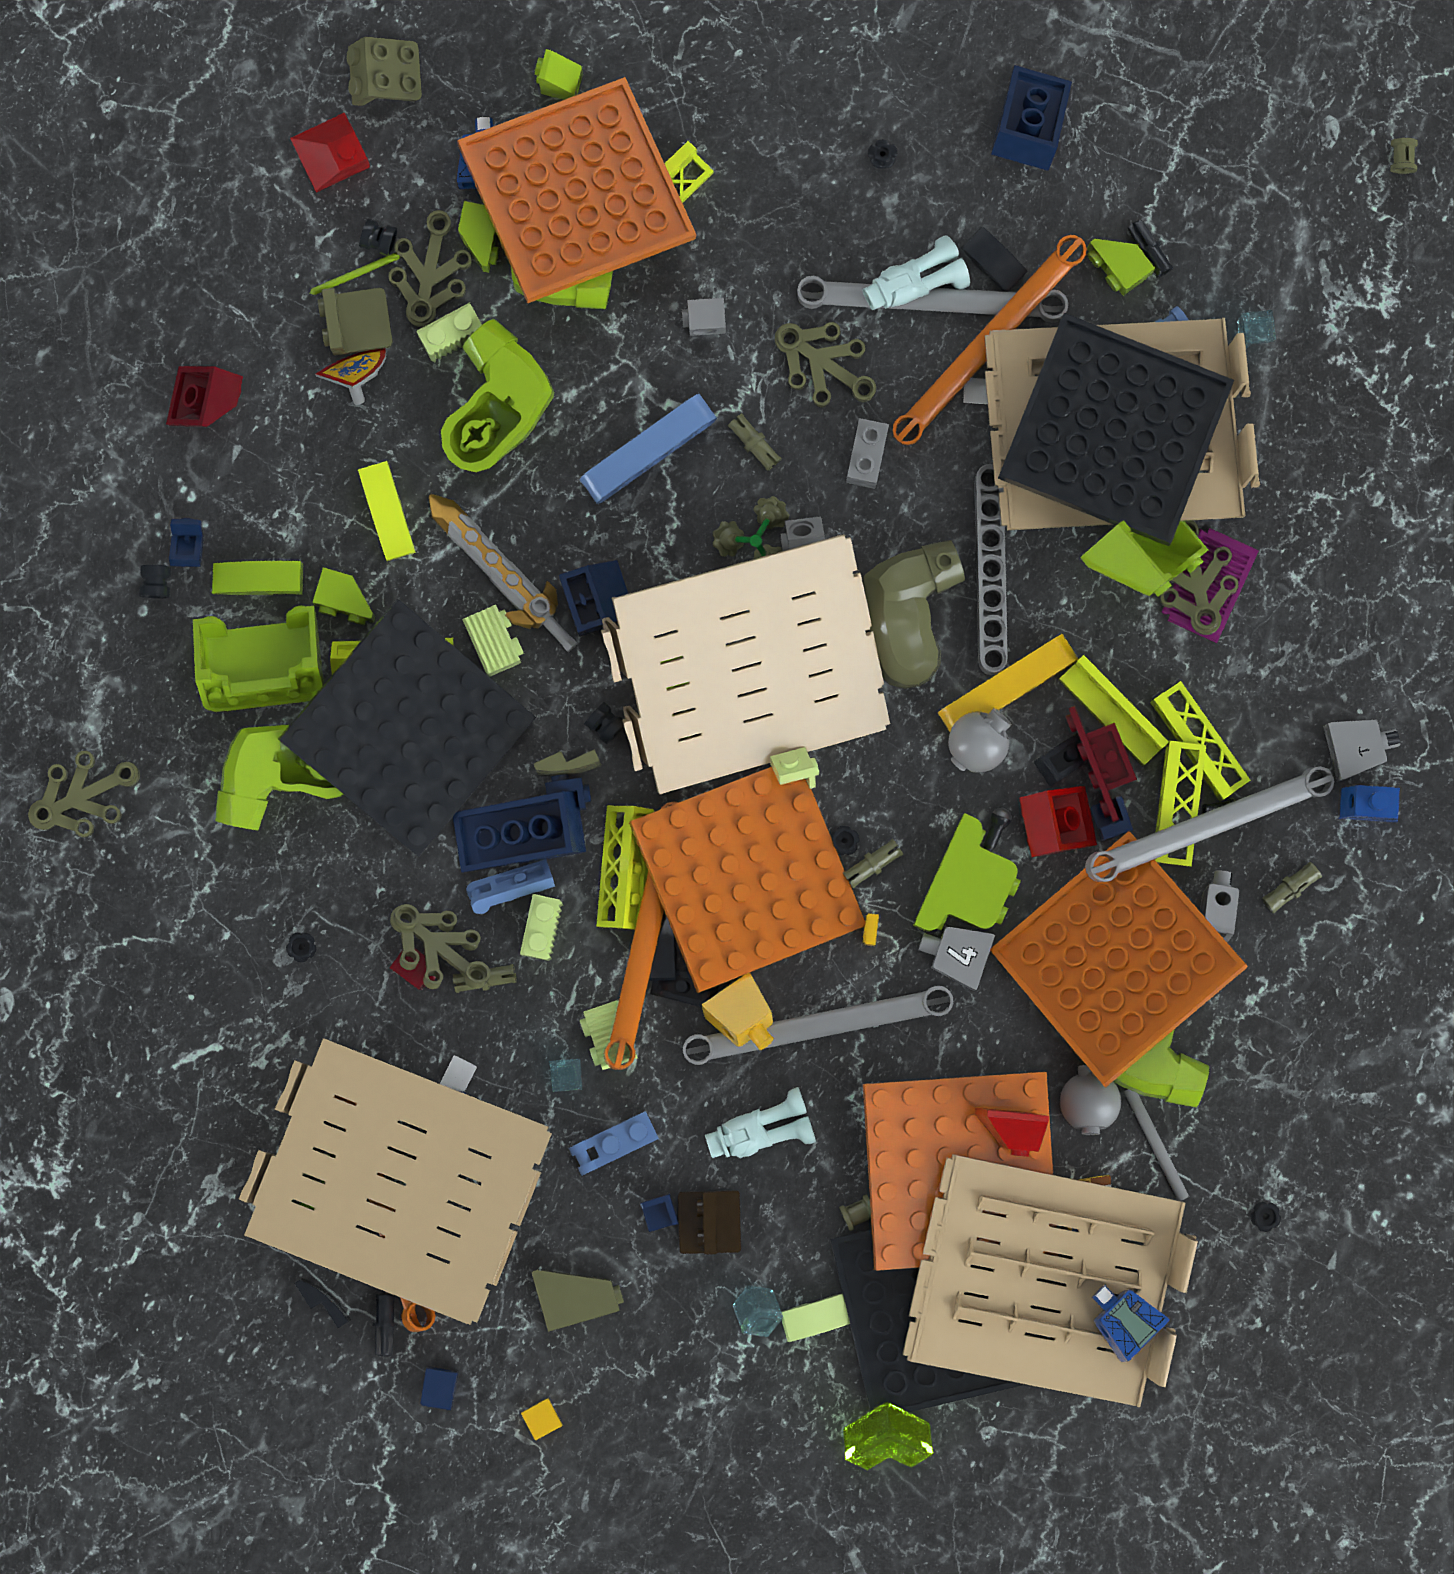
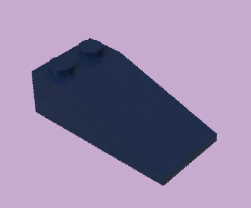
[453,791,586,873]

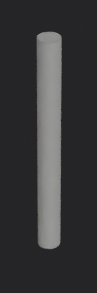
[1123,1089,1189,1201]

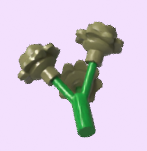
[713,496,790,559]

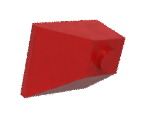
[290,113,370,193]
[975,1108,1049,1157]

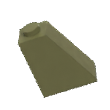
[531,1269,624,1332]

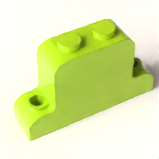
[913,813,1021,932]

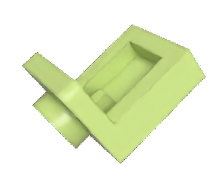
[770,747,819,789]

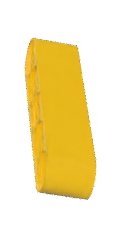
[938,634,1079,732]

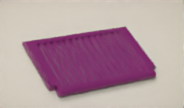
[1162,528,1259,643]

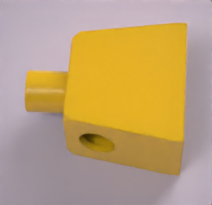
[702,973,774,1050]

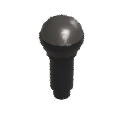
[984,808,1012,852]

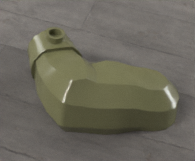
[862,540,965,689]

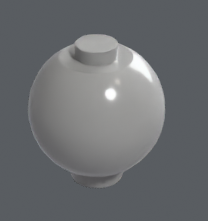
[948,708,1012,772]
[1060,1065,1121,1135]

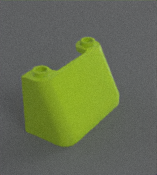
[1080,520,1208,597]
[193,606,324,712]

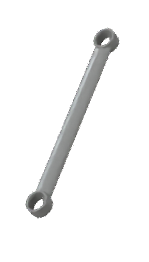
[797,276,1068,323]
[1085,766,1334,882]
[683,986,953,1065]

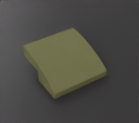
[534,749,601,776]

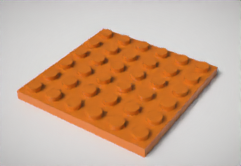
[457,77,696,303]
[629,767,866,993]
[990,831,1248,1088]
[863,1072,1058,1271]

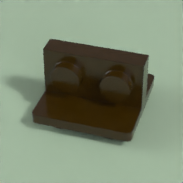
[678,1190,741,1255]

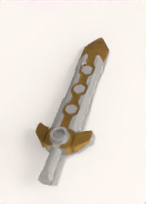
[429,494,578,652]

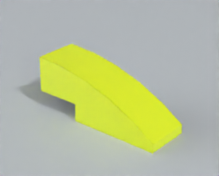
[358,461,416,561]

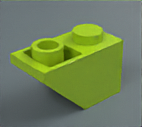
[535,49,583,100]
[458,201,499,273]
[1087,239,1155,296]
[313,567,375,625]

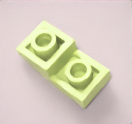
[779,1294,850,1342]

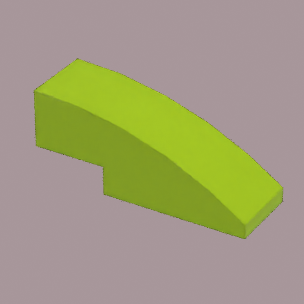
[212,561,303,595]

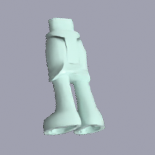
[862,235,970,310]
[705,1087,816,1158]

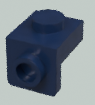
[169,518,204,567]
[545,774,591,811]

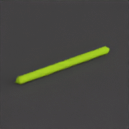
[309,252,401,295]

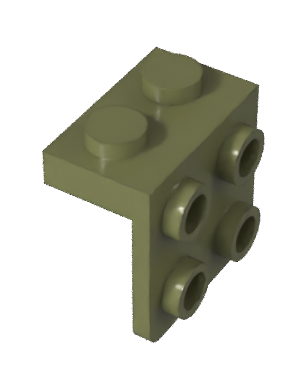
[347,37,422,106]
[318,288,393,356]

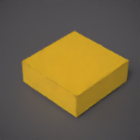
[862,913,879,946]
[521,1398,563,1441]

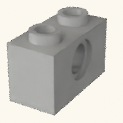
[846,418,889,489]

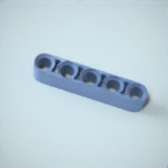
[579,394,717,504]

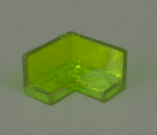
[843,1402,933,1470]

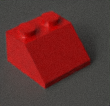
[1019,786,1097,857]

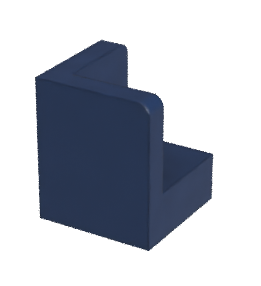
[1090,796,1133,841]
[640,1193,679,1232]
[420,1366,459,1410]

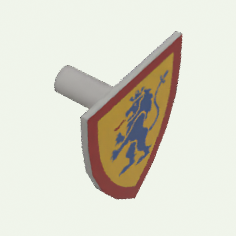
[315,348,387,405]

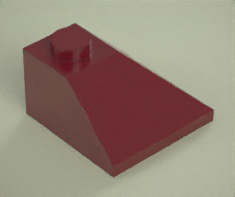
[166,366,243,427]

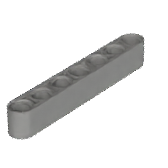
[974,464,1008,675]

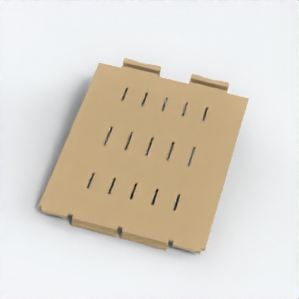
[985,318,1260,530]
[601,534,890,794]
[239,1038,552,1325]
[903,1154,1198,1407]

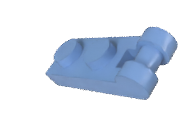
[466,859,555,914]
[568,1111,659,1176]

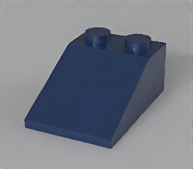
[991,65,1072,171]

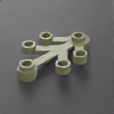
[388,210,472,327]
[775,322,876,407]
[1160,520,1239,635]
[28,751,140,838]
[390,904,490,989]

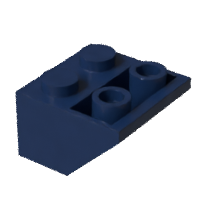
[559,560,629,637]

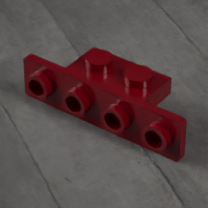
[1066,706,1137,822]

